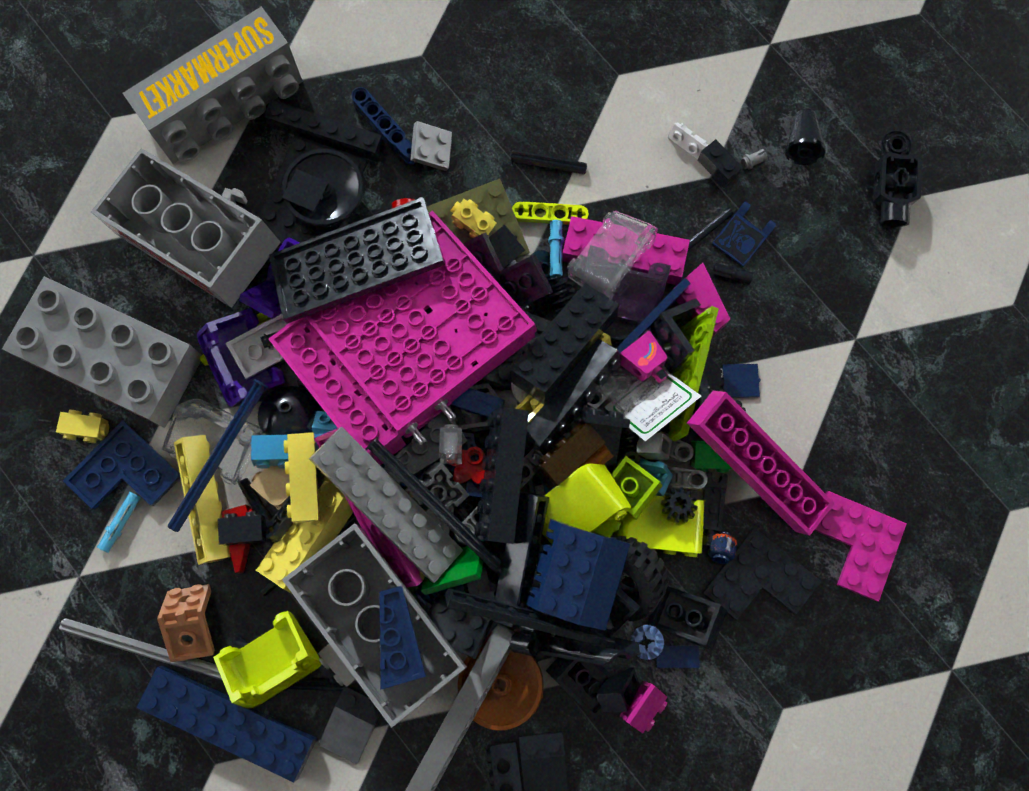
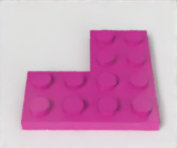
[814,491,907,602]

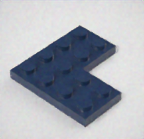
[63,420,181,509]

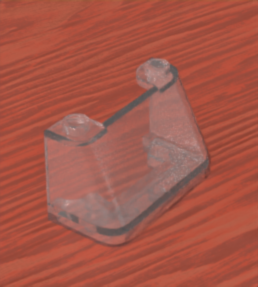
[567,211,658,300]
[162,398,264,485]

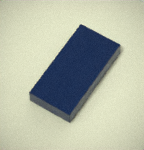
[656,646,700,668]

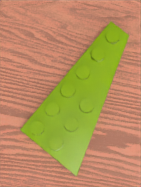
[669,306,719,442]

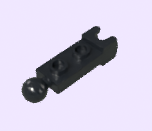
[702,472,728,549]

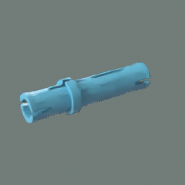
[548,220,564,278]
[97,491,141,553]

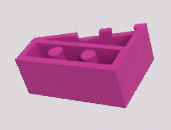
[673,263,730,337]

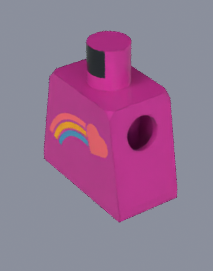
[620,331,668,383]

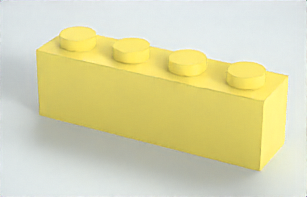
[284,432,320,523]

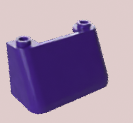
[197,308,285,407]

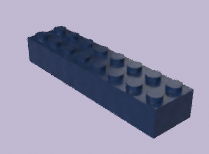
[137,666,317,783]

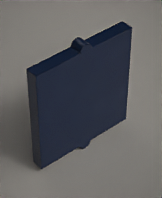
[722,364,761,398]

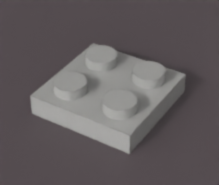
[411,121,452,171]

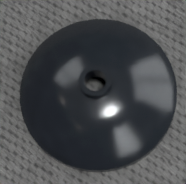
[257,386,320,435]

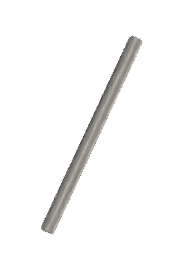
[59,618,222,680]

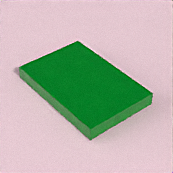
[421,541,487,595]

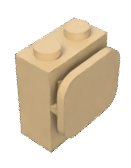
[250,466,290,510]

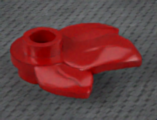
[445,447,485,484]

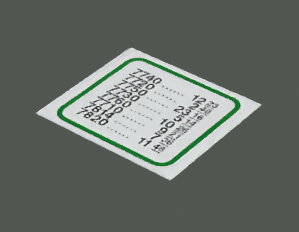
[605,369,701,441]

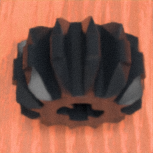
[661,487,698,524]

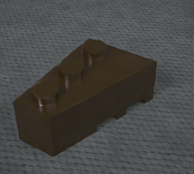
[532,423,606,489]

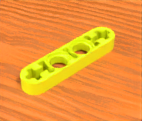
[512,202,589,225]

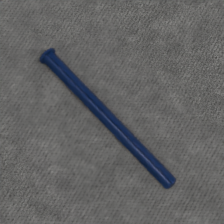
[168,379,269,532]

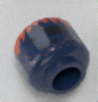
[708,531,737,564]

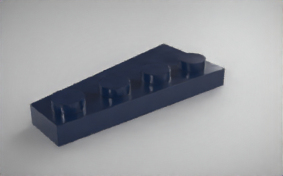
[379,586,426,690]

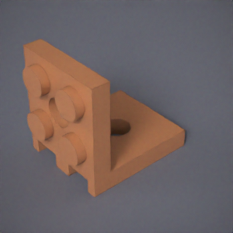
[157,584,215,663]

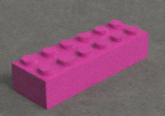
[563,216,690,285]

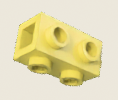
[450,199,497,238]
[56,410,109,443]

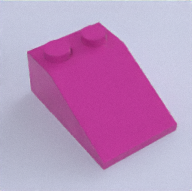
[620,681,667,733]

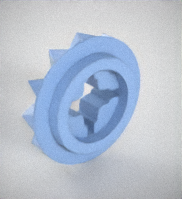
[631,625,664,660]

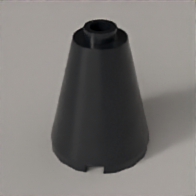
[785,108,826,165]

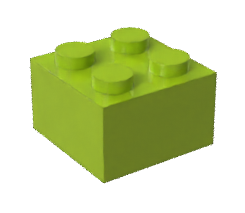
[611,456,663,520]

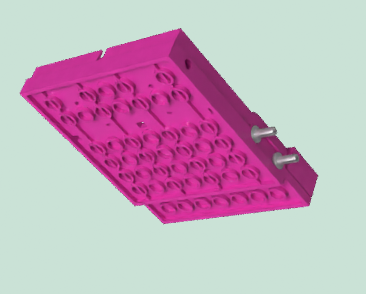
[269,210,537,465]

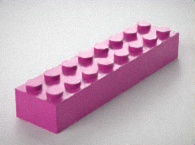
[687,391,835,536]

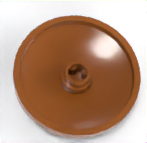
[458,643,544,730]

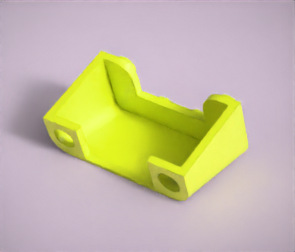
[615,496,705,557]

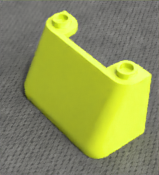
[542,464,632,544]
[213,611,321,708]

